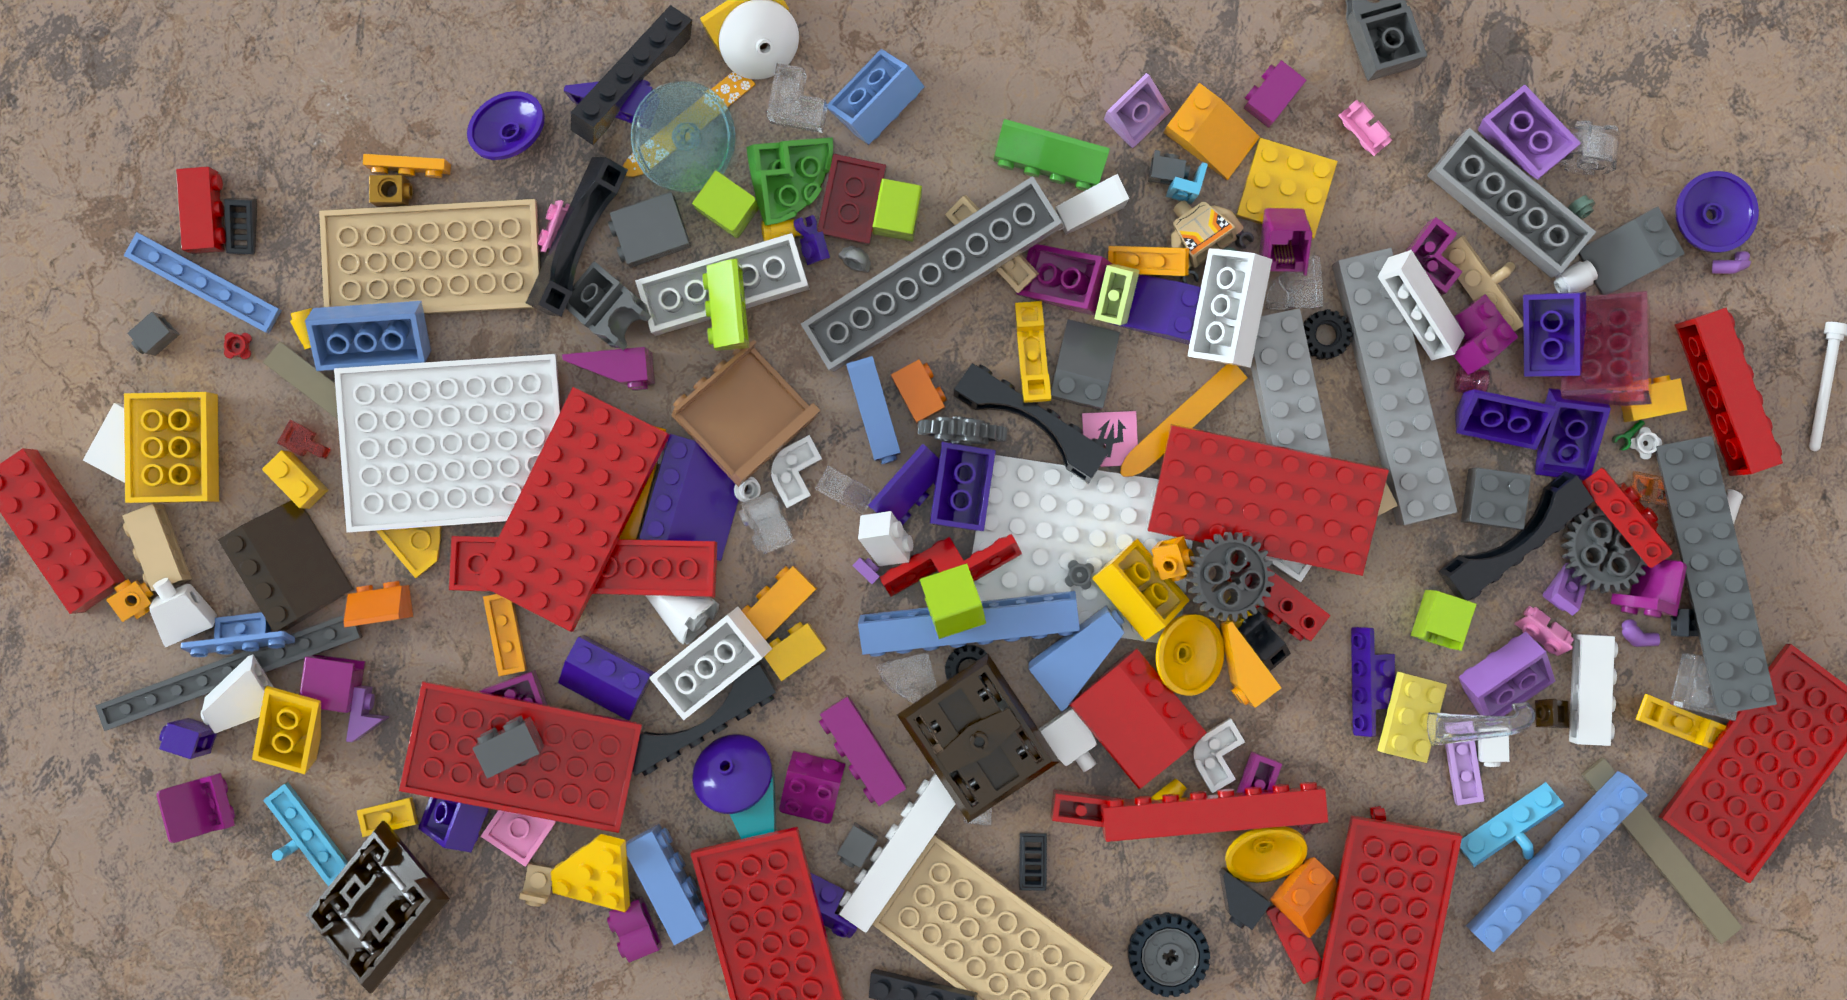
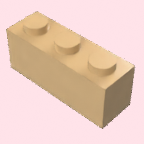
[122,504,192,592]

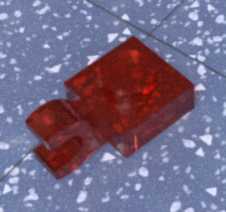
[277,420,331,459]

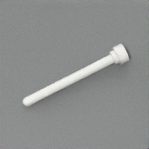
[1809,322,1847,451]

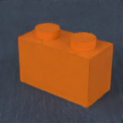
[891,359,947,424]

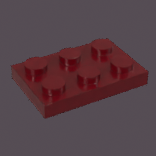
[817,154,886,245]

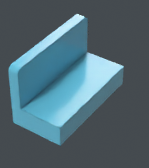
[1166,162,1208,204]

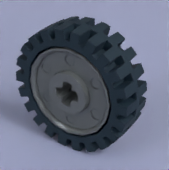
[1128,912,1210,997]

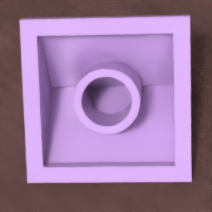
[1104,73,1171,148]

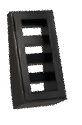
[224,198,257,255]
[1019,833,1047,891]

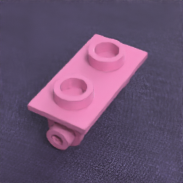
[1338,100,1392,156]
[538,200,570,252]
[1515,606,1574,656]

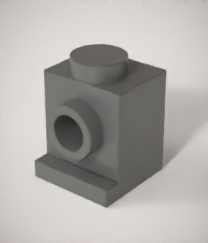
[1148,150,1190,185]

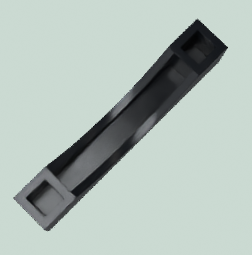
[571,5,693,145]
[526,157,628,317]
[953,363,1109,484]
[1438,471,1594,601]
[632,663,778,776]

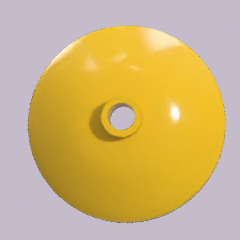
[1156,614,1224,696]
[1225,826,1308,883]

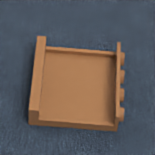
[671,340,821,487]

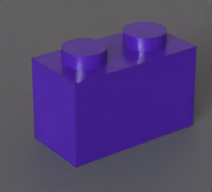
[159,718,217,759]

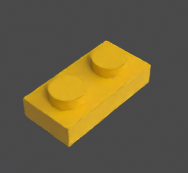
[357,797,418,837]

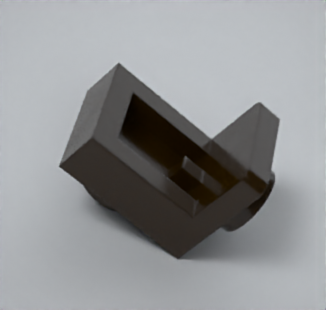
[1534,699,1569,728]

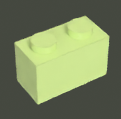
[1094,264,1140,325]

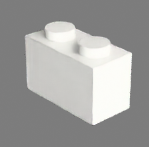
[858,511,913,566]

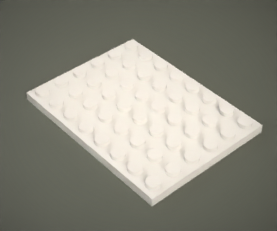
[334,354,561,532]
[972,455,1193,643]

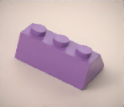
[1459,631,1555,726]

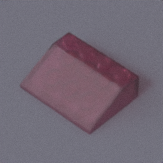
[1561,291,1652,406]

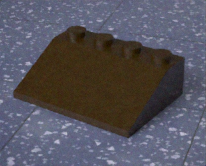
[218,500,354,632]

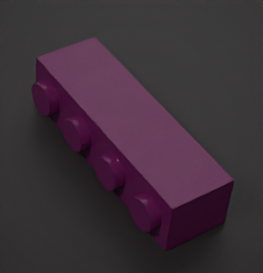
[819,695,907,806]

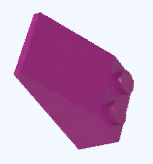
[1016,244,1112,316]
[562,347,655,391]

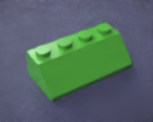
[993,119,1110,191]

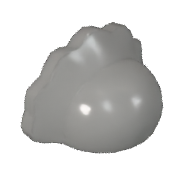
[838,246,871,273]

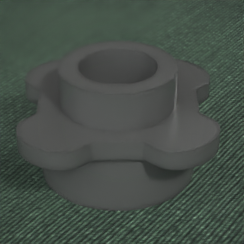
[1065,560,1094,590]

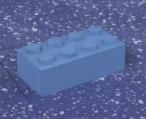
[305,301,431,371]
[626,824,709,945]

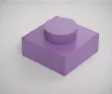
[852,558,880,584]

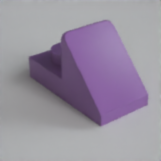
[1543,562,1587,616]
[346,685,389,742]

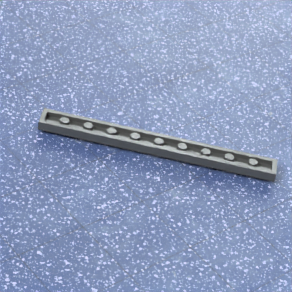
[95,615,363,731]

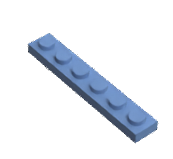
[124,232,282,334]

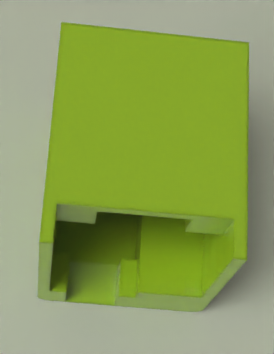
[692,170,759,238]
[873,179,922,242]
[920,564,986,639]
[1410,590,1477,651]

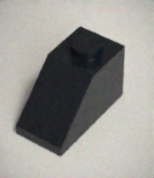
[1219,867,1271,930]

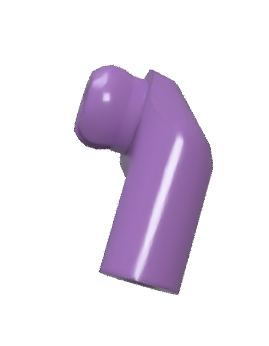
[1712,251,1751,274]
[1622,619,1660,647]

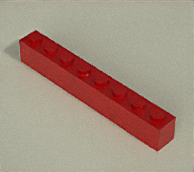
[1101,782,1328,842]

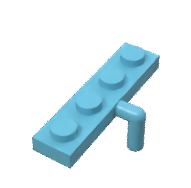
[263,782,348,887]
[1460,782,1564,867]

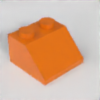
[344,581,413,627]
[1269,857,1337,938]

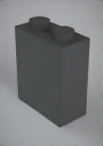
[608,192,692,268]

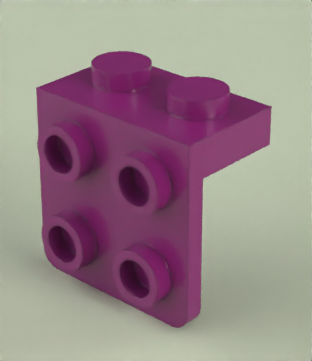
[1610,560,1687,618]
[779,751,845,824]
[157,773,235,843]

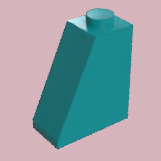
[729,770,776,839]

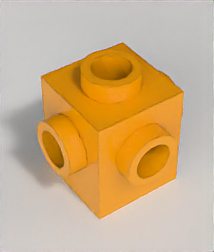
[1151,536,1194,581]
[106,579,154,622]

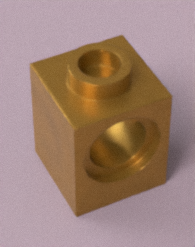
[369,175,413,207]

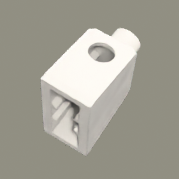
[149,578,217,647]
[1039,707,1097,772]

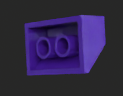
[1455,389,1556,450]
[930,442,996,531]
[868,444,939,526]
[558,635,655,721]
[418,797,489,853]

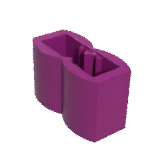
[607,897,662,963]

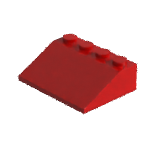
[1069,649,1207,789]

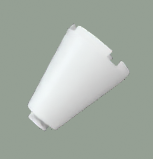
[645,595,719,645]

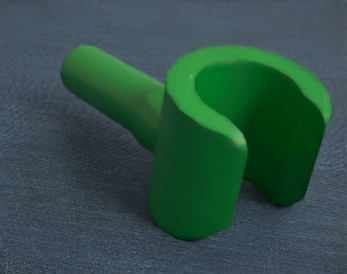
[1612,420,1645,451]

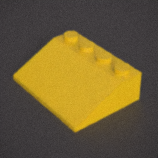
[124,392,219,503]

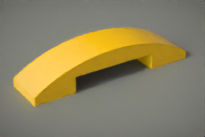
[1015,301,1051,403]
[1636,694,1726,749]

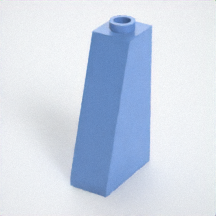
[846,356,901,464]
[1028,605,1125,711]

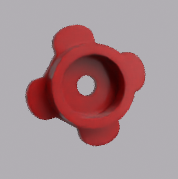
[224,332,252,359]

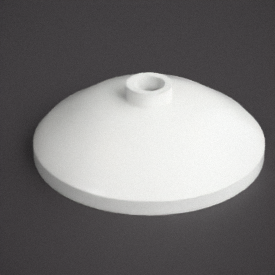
[719,0,799,79]

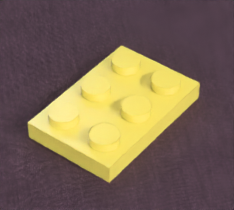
[1377,671,1447,763]

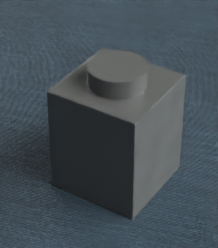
[128,312,180,356]
[837,822,878,868]

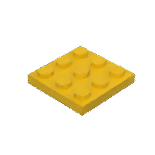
[1236,138,1338,240]

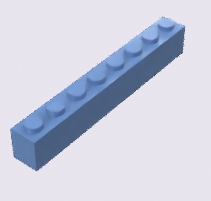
[858,591,1080,657]
[1466,771,1648,952]

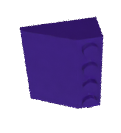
[639,434,739,561]

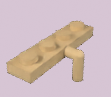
[945,195,1039,293]
[1441,235,1524,332]

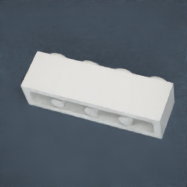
[1378,250,1465,361]
[1569,634,1618,746]

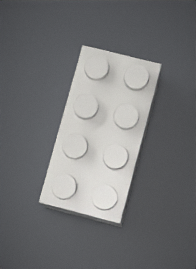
[1188,248,1272,368]
[650,606,772,720]

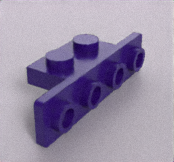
[1351,627,1395,737]
[810,873,858,938]

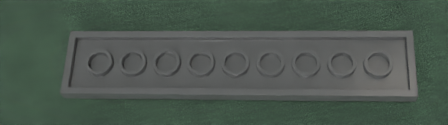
[1655,436,1777,715]

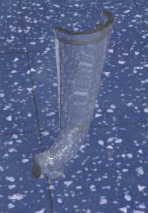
[1427,702,1536,746]

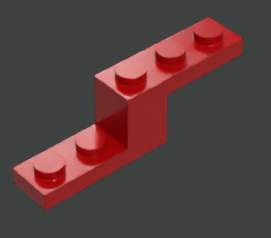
[879,534,1022,597]

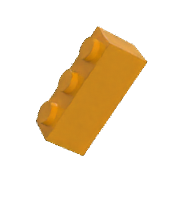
[741,566,817,640]

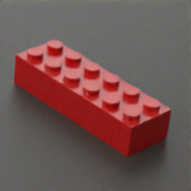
[1674,307,1783,476]
[0,448,126,614]

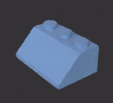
[826,49,925,145]

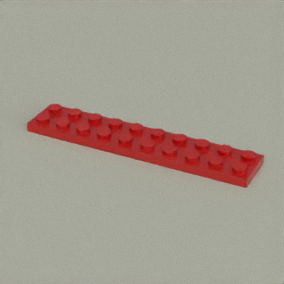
[449,536,717,597]

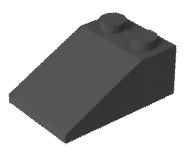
[1578,206,1685,297]
[1050,319,1120,410]

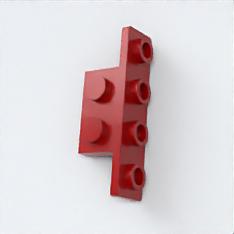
[1582,467,1673,568]

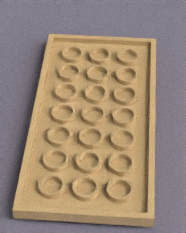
[319,199,541,314]
[872,834,1113,1000]

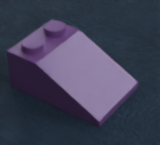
[1478,85,1581,180]

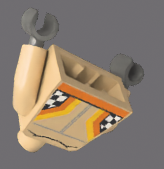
[1171,200,1254,284]

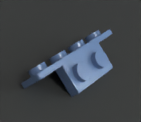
[181,612,295,657]

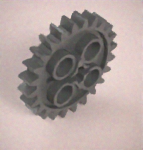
[918,416,1007,445]
[1561,506,1648,594]
[1186,532,1275,622]

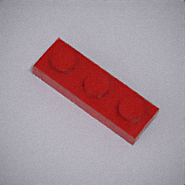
[1265,905,1322,985]

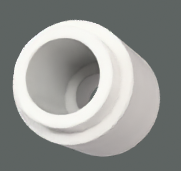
[1554,260,1598,293]

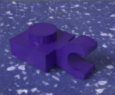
[794,215,830,265]

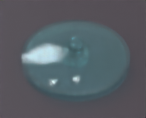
[631,81,735,192]

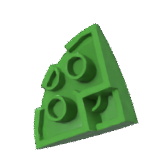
[746,137,833,225]

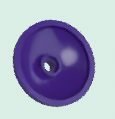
[467,91,545,160]
[1675,171,1759,253]
[692,734,772,814]

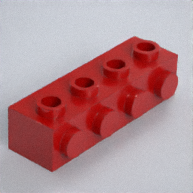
[1226,553,1331,642]

